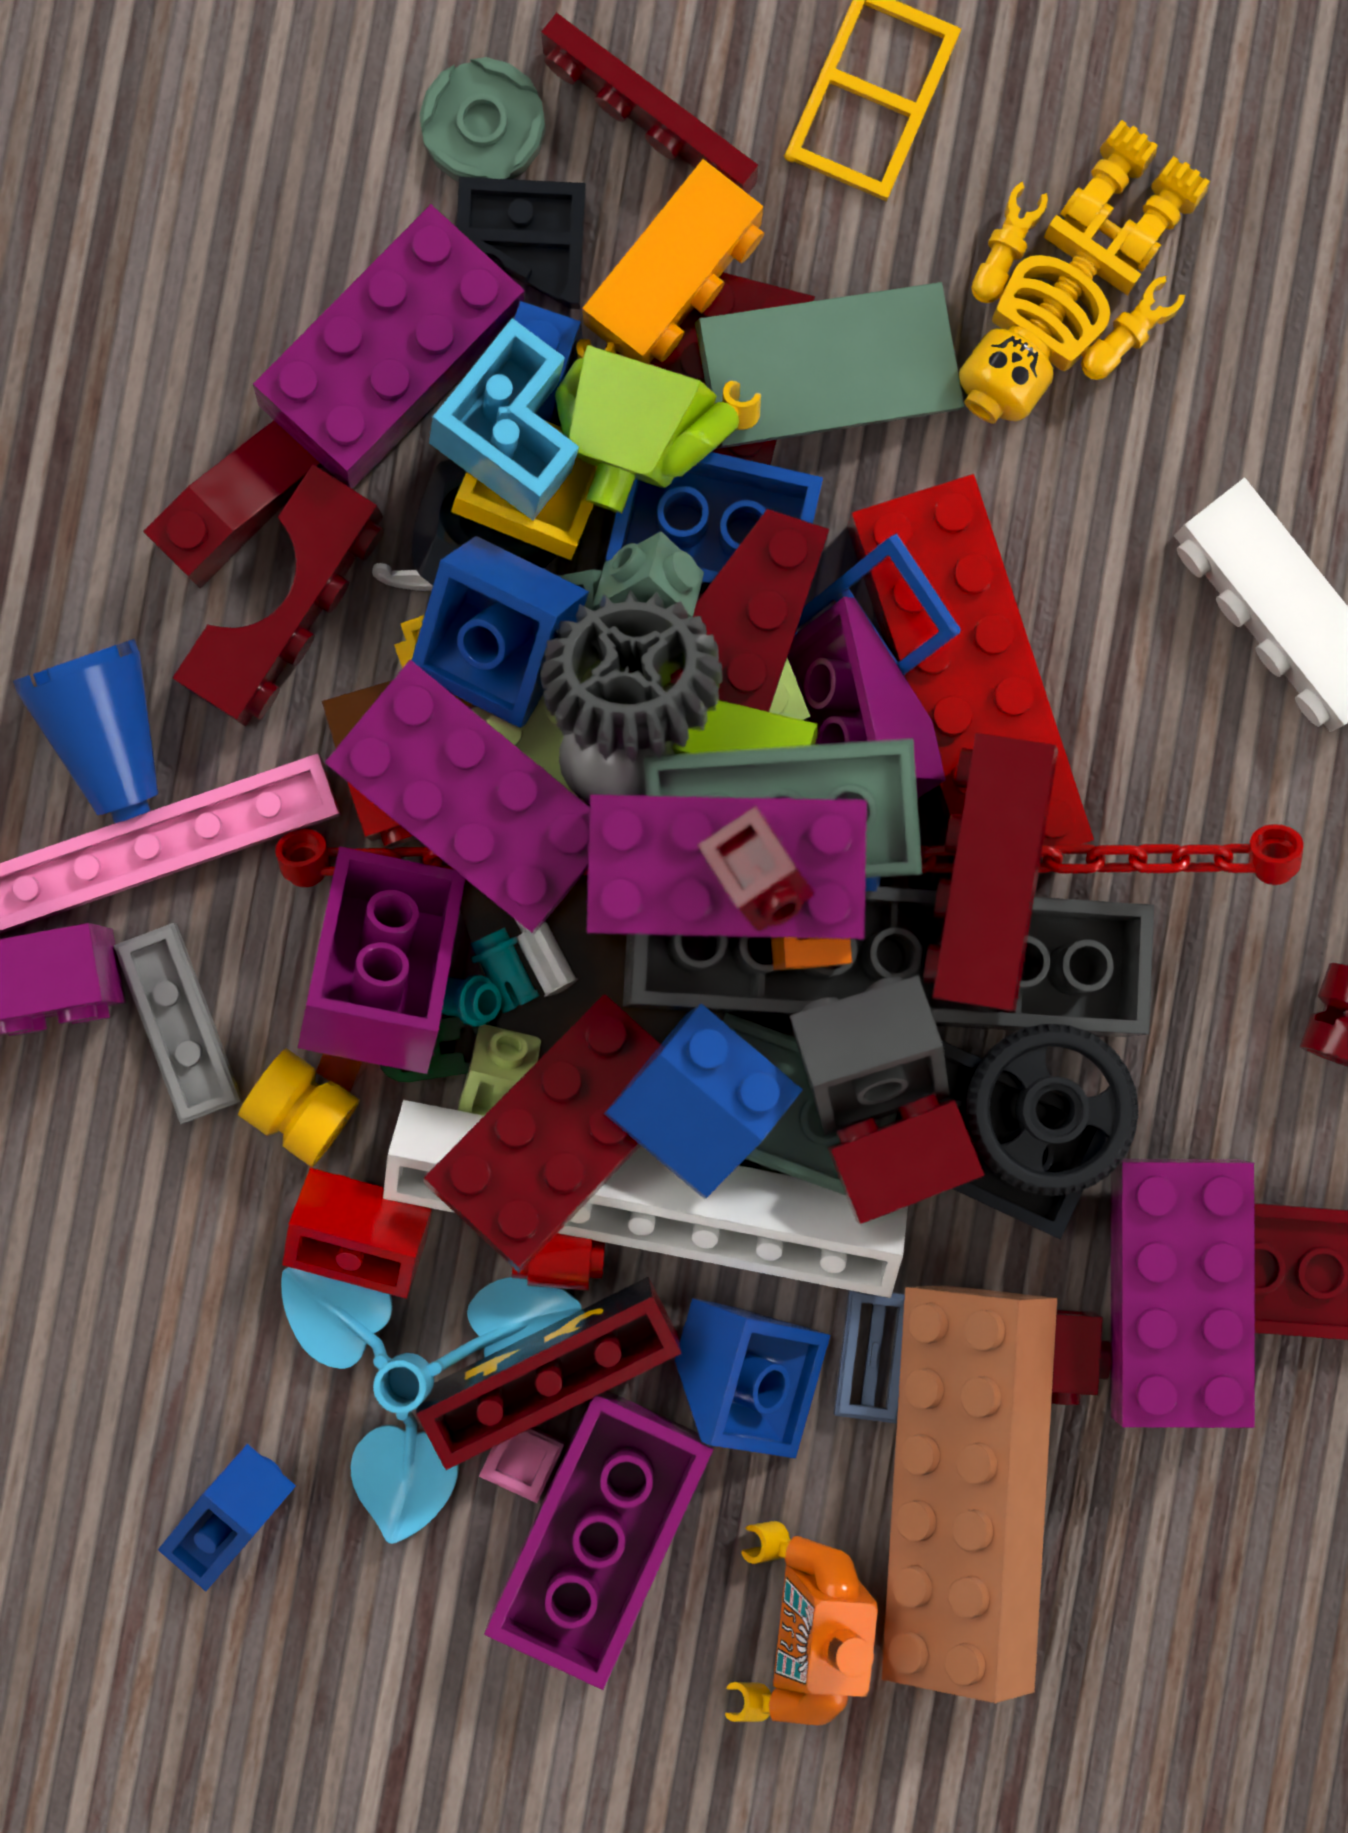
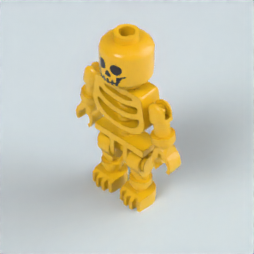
[959,120,1210,424]

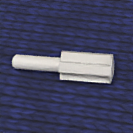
[515,920,579,997]

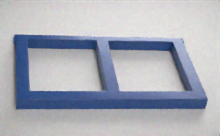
[795,533,961,675]

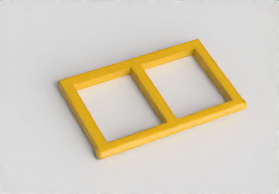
[784,0,962,202]

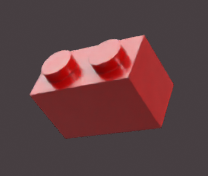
[282,1168,433,1299]

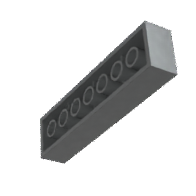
[623,887,1154,1037]

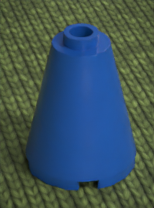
[13,639,158,823]

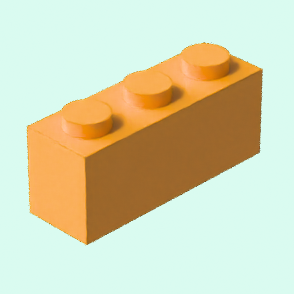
[582,159,765,364]

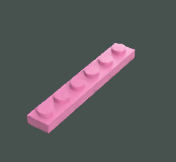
[0,753,341,934]

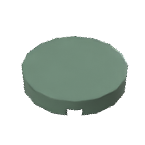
[420,57,546,182]

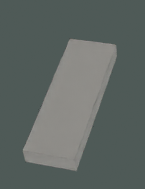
[114,923,243,1124]

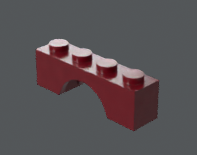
[172,464,384,727]

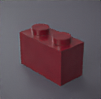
[827,1093,984,1225]

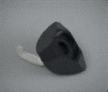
[372,459,557,591]

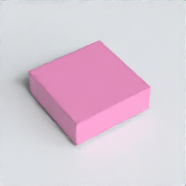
[479,1427,565,1503]

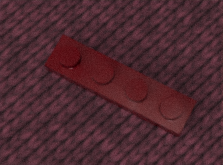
[541,12,759,194]

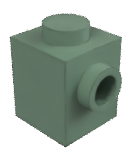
[592,531,704,618]

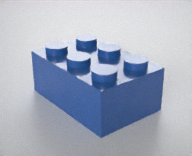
[606,452,823,594]

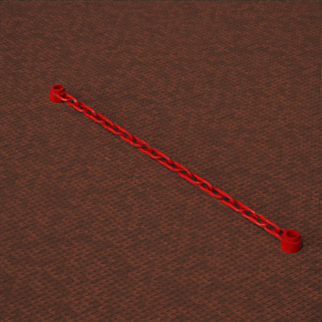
[275,824,1304,888]

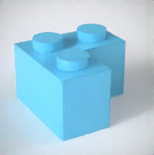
[429,318,579,520]

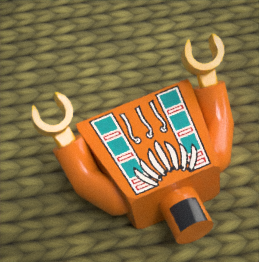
[725,1521,878,1726]

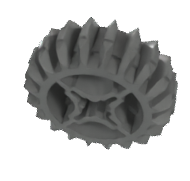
[541,589,723,763]

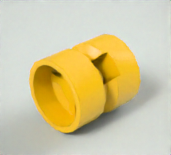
[238,1048,360,1168]

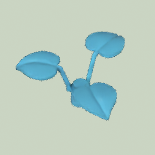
[281,1267,582,1544]

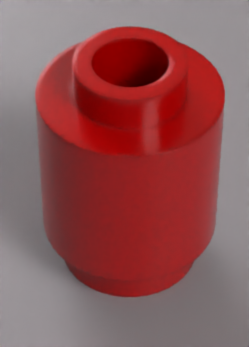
[512,1233,605,1291]

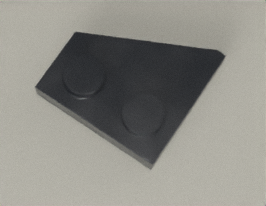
[457,177,586,309]

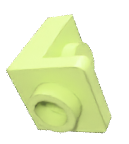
[458,1024,541,1116]

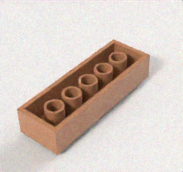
[882,1285,1057,1703]

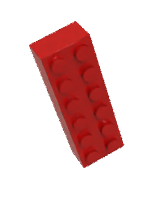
[847,474,1094,859]

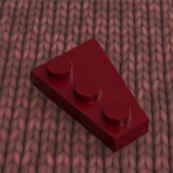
[666,509,829,712]

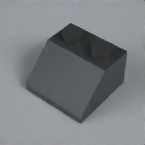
[790,976,950,1135]

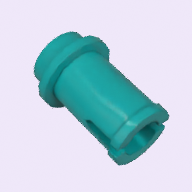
[471,927,539,1013]
[441,975,501,1027]

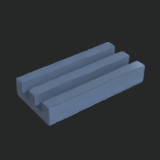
[834,1290,905,1424]

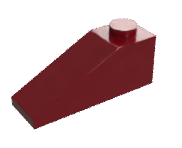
[143,420,323,588]

